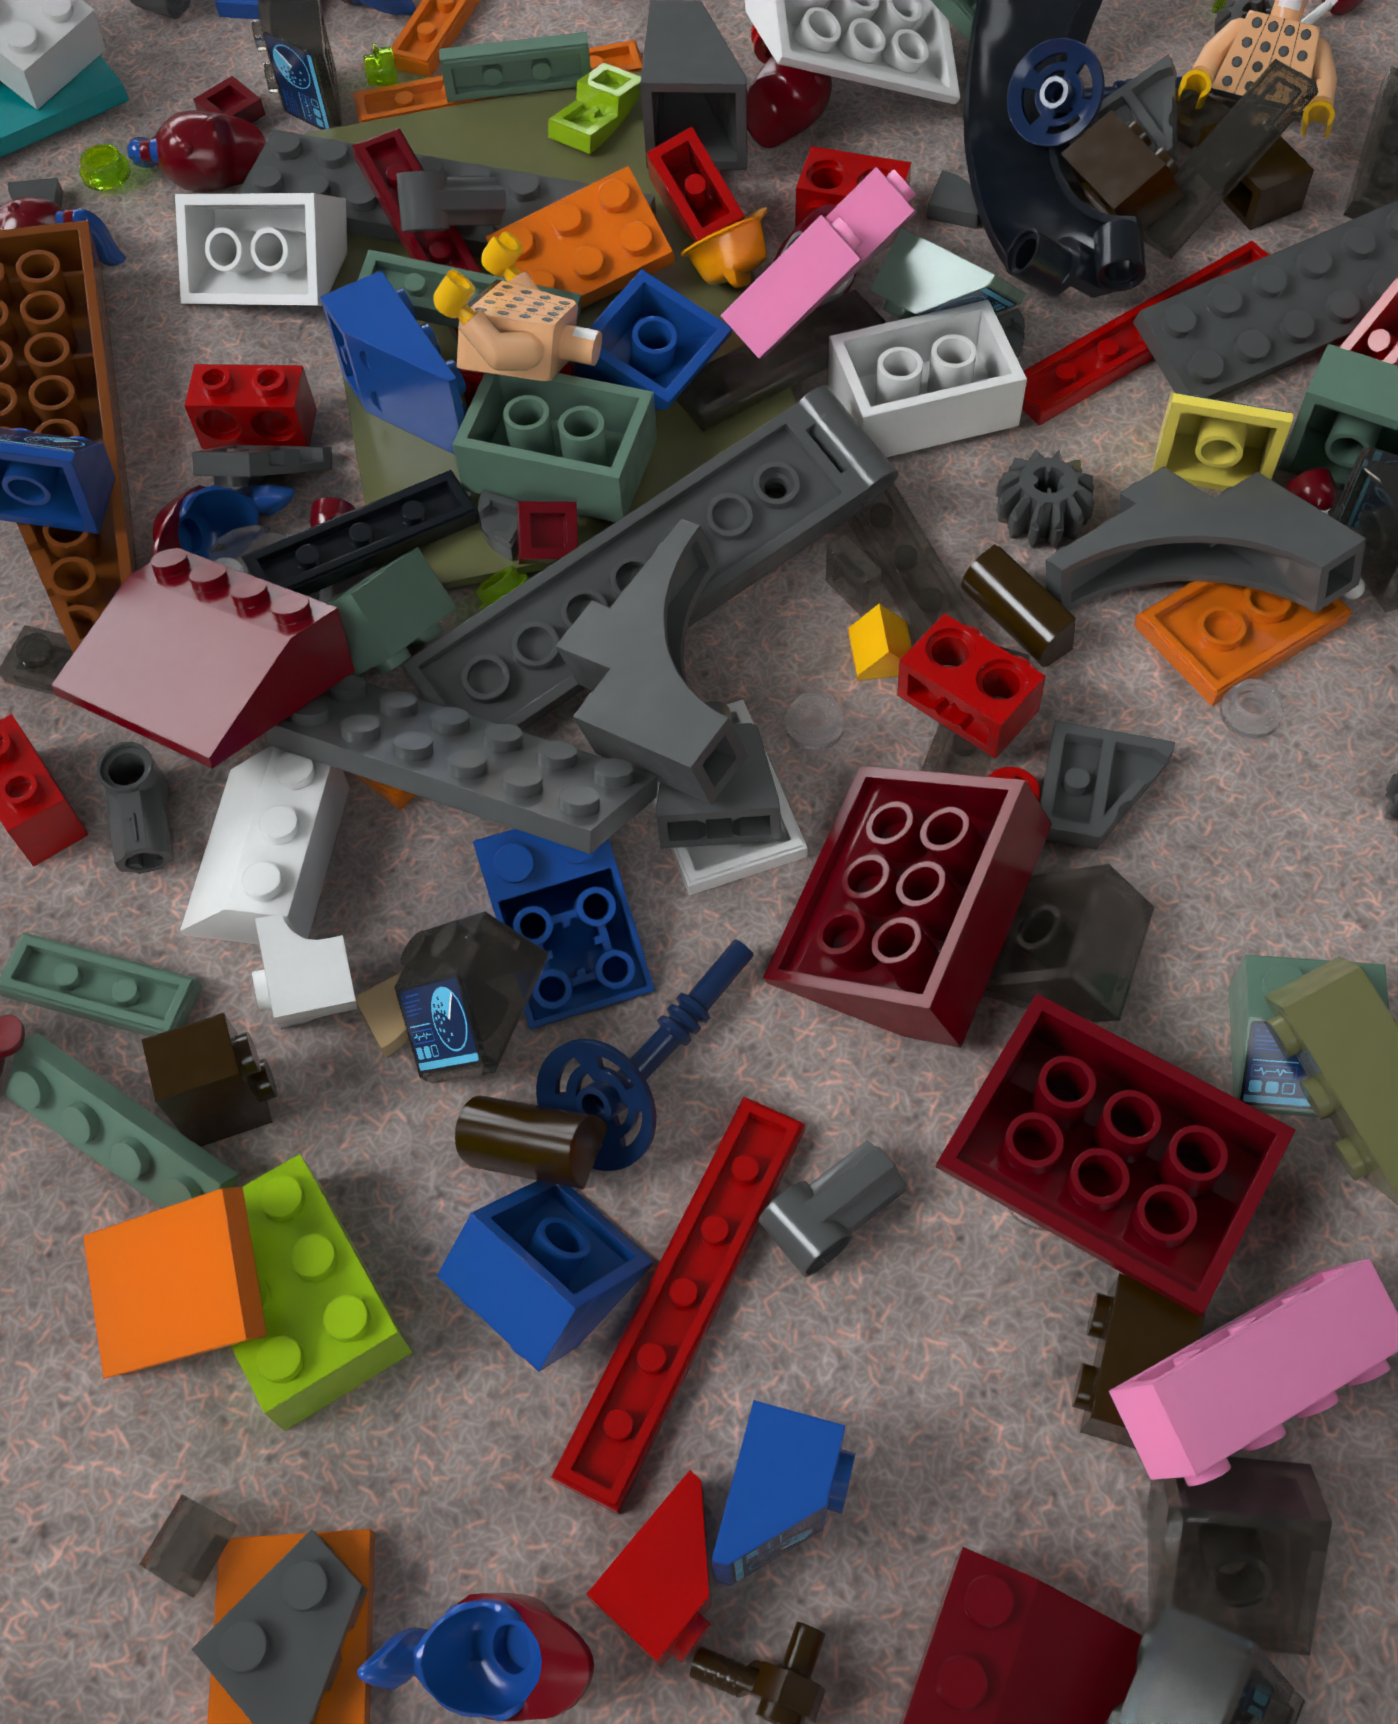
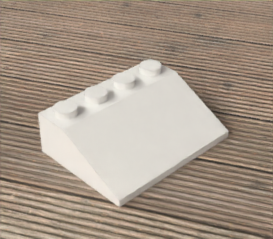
[745,0,960,104]

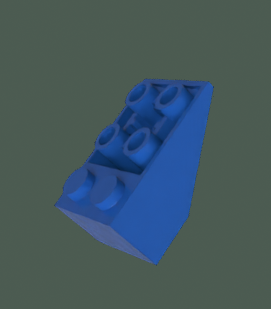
[320,271,468,454]
[473,829,655,1029]

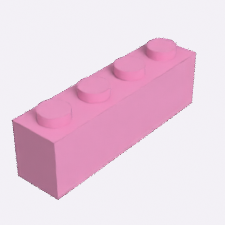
[1109,1258,1398,1486]

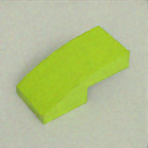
[548,63,641,154]

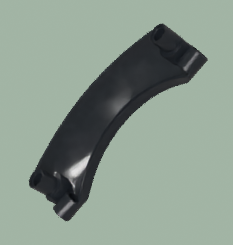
[963,0,1147,298]

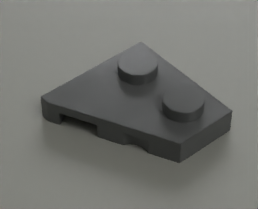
[1089,54,1178,161]
[192,445,333,487]
[1040,720,1175,850]
[192,1529,368,1724]

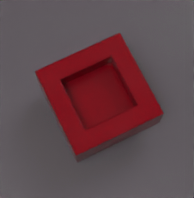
[193,76,266,123]
[516,501,578,564]

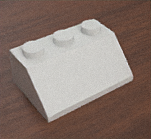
[175,193,347,306]
[180,746,350,945]

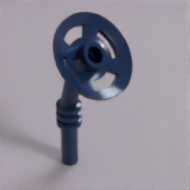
[1007,37,1198,147]
[536,939,754,1171]

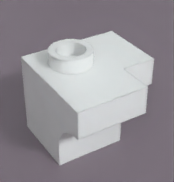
[252,913,357,1029]

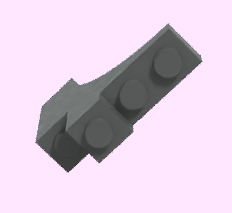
[1046,466,1366,613]
[555,519,748,805]

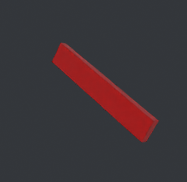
[1022,241,1269,425]
[551,1096,805,1515]

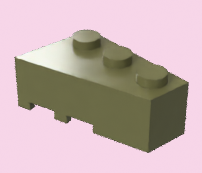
[1264,956,1398,1205]

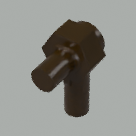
[690,1622,826,1724]

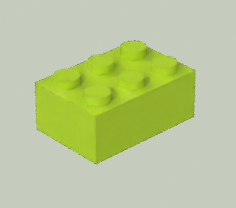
[231,1154,413,1431]

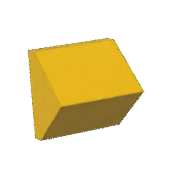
[848,603,912,681]

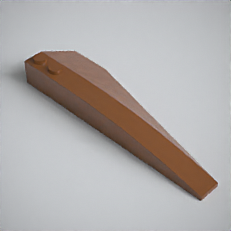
[0,220,137,654]

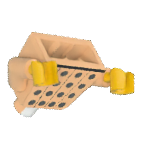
[1177,0,1338,138]
[433,231,602,381]

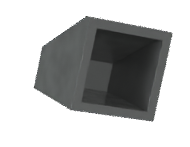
[640,0,748,170]

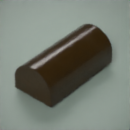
[961,544,1076,667]
[455,1095,609,1189]

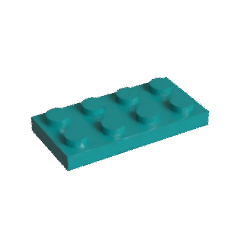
[0,55,129,158]

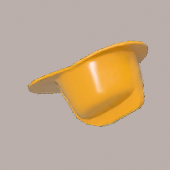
[681,207,767,288]

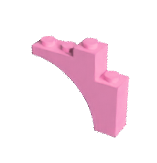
[720,167,916,359]

